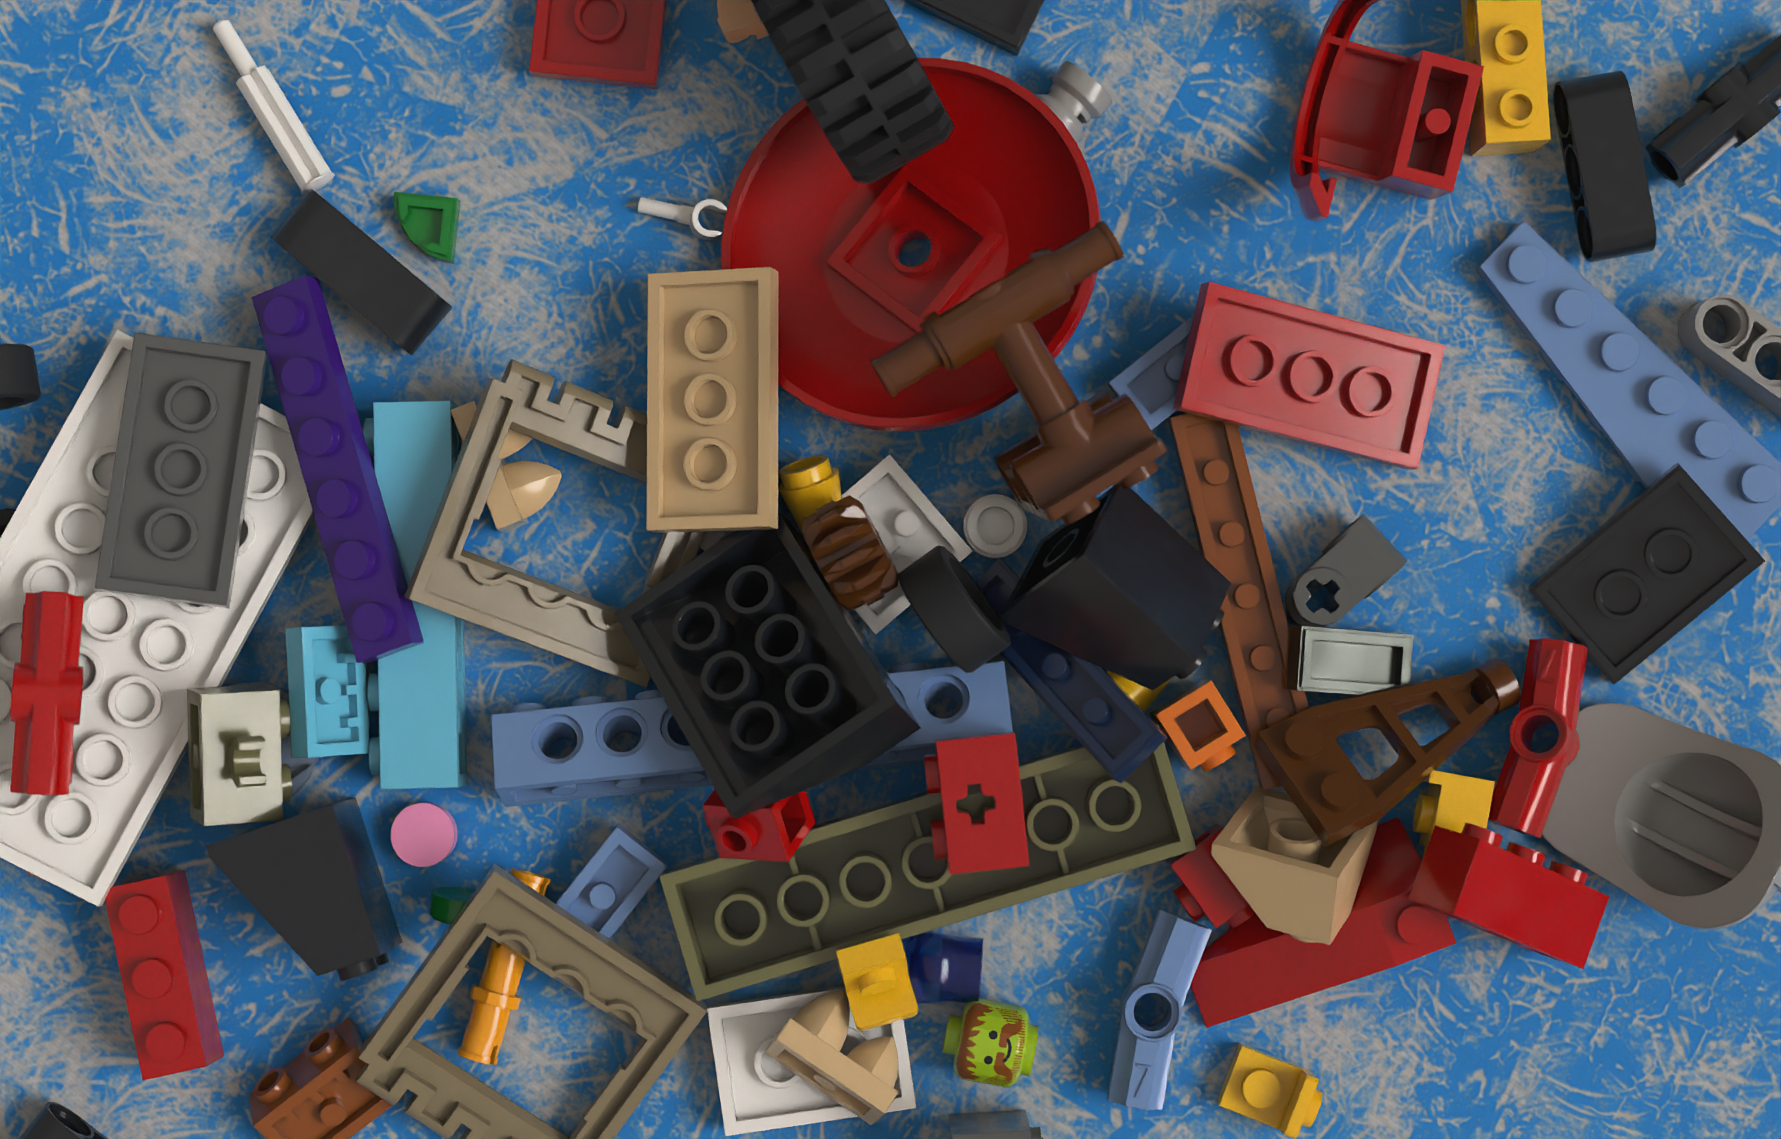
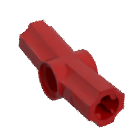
[10,591,84,795]
[1488,638,1588,839]

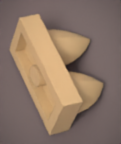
[451,401,562,532]
[764,989,899,1125]

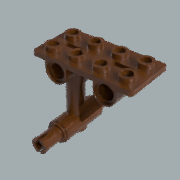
[870,220,1168,525]

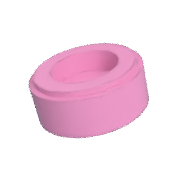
[391,802,458,867]

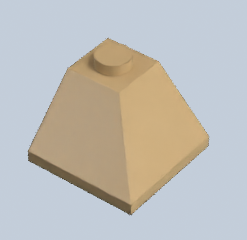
[1211,786,1378,945]

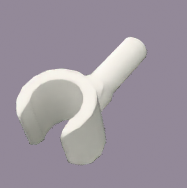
[638,197,727,240]

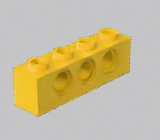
[1461,0,1551,157]

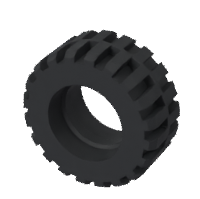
[751,0,955,183]

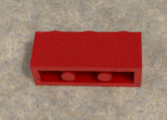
[1408,823,1610,969]
[105,870,224,1080]

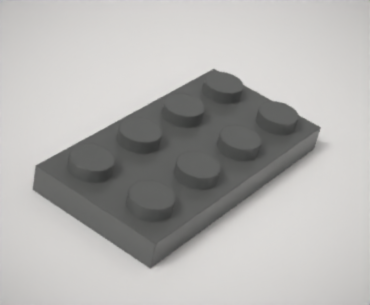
[95,333,268,608]

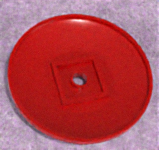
[721,58,1101,432]

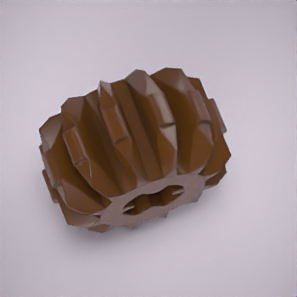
[802,495,899,610]

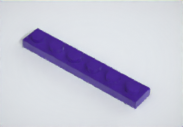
[251,275,424,663]

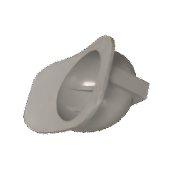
[1542,703,1781,930]

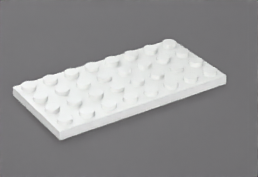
[0,329,314,906]

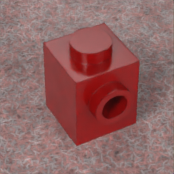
[702,789,816,862]
[1165,824,1256,928]

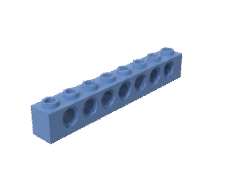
[491,660,1013,807]

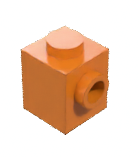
[1150,680,1246,772]

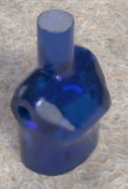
[904,931,984,1004]

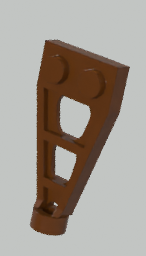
[1254,658,1521,847]

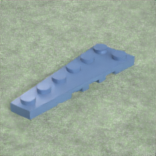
[1475,221,1781,541]

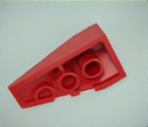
[1190,817,1456,1027]

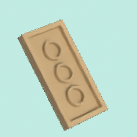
[646,267,778,533]

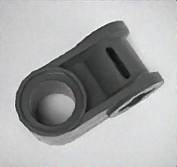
[1284,514,1407,628]

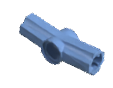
[1106,909,1212,1111]

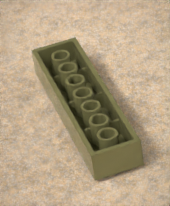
[659,724,1197,1002]

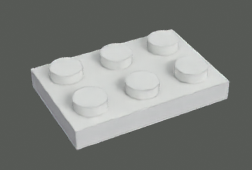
[707,986,916,1136]

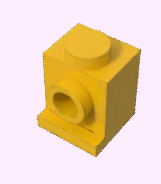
[1413,770,1495,859]

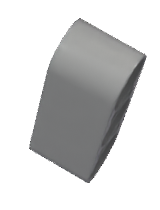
[1678,295,1781,418]

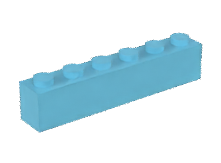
[363,401,467,789]

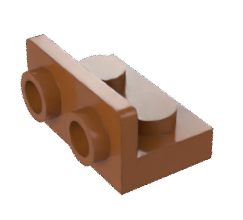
[249,1018,404,1139]

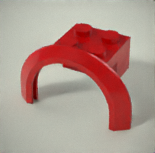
[1290,0,1484,222]

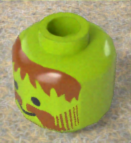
[942,998,1039,1088]

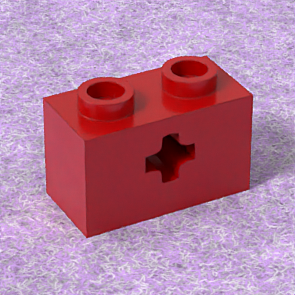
[924,731,1030,874]

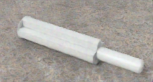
[213,19,335,194]

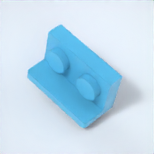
[285,626,370,758]

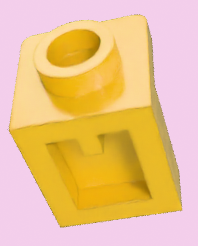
[836,933,918,1031]
[1216,1043,1323,1139]

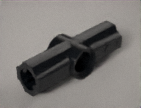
[1645,34,1781,188]

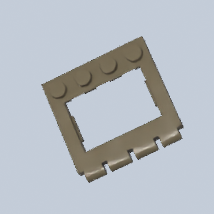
[404,359,705,687]
[355,864,707,1139]

